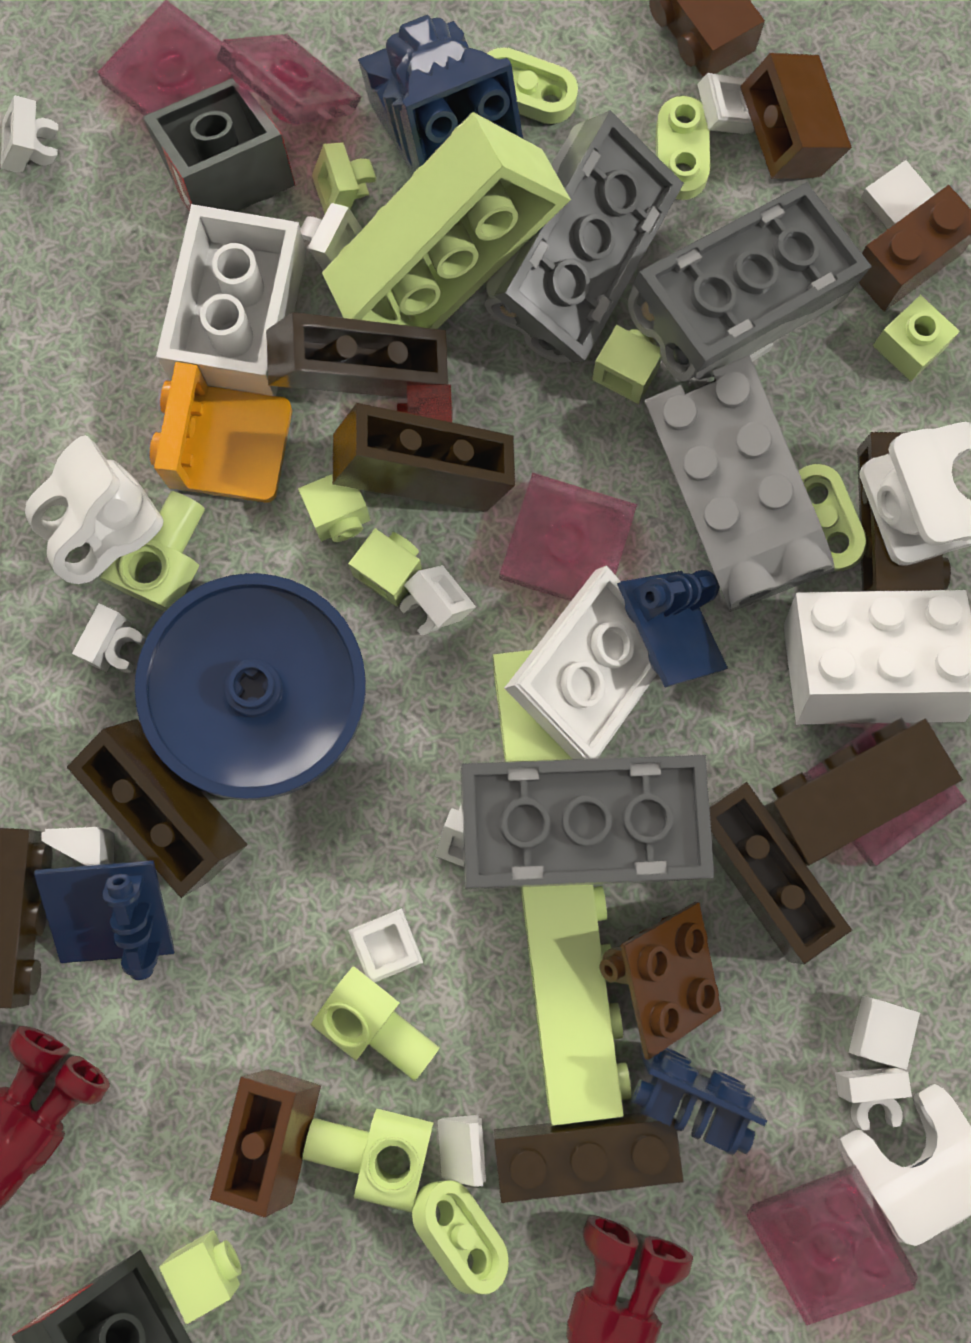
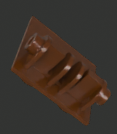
[599,902,722,1060]

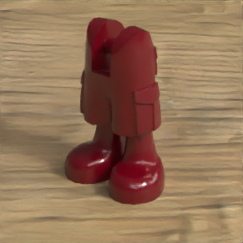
[0,1026,110,1209]
[566,1215,693,1343]

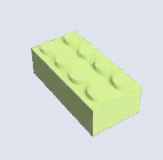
[322,112,571,329]

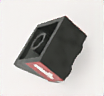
[143,76,296,212]
[11,1250,192,1343]

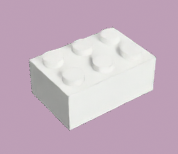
[156,204,307,396]
[784,590,971,725]

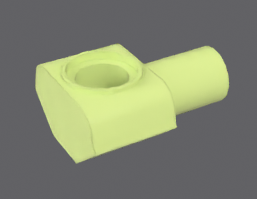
[100,491,205,611]
[310,966,440,1081]
[303,1108,433,1213]

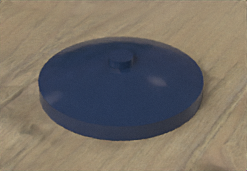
[135,573,366,801]

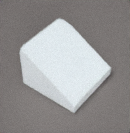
[41,827,114,866]
[849,996,920,1070]
[438,1115,486,1187]

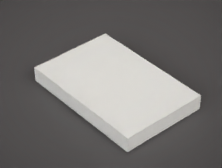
[504,565,657,759]

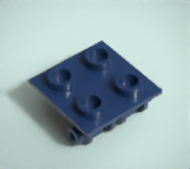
[617,570,728,688]
[34,860,175,980]
[632,1047,767,1155]

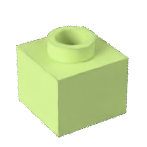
[873,295,960,381]
[592,325,662,404]
[298,474,371,542]
[348,528,422,607]
[159,1230,242,1325]

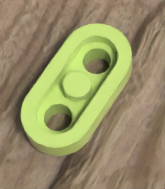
[487,48,578,124]
[656,96,710,200]
[799,464,867,571]
[412,1180,509,1294]

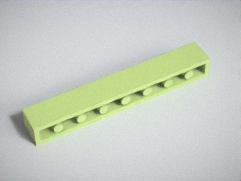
[493,650,631,1125]

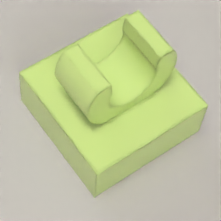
[312,142,376,214]

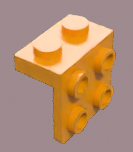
[150,362,292,503]

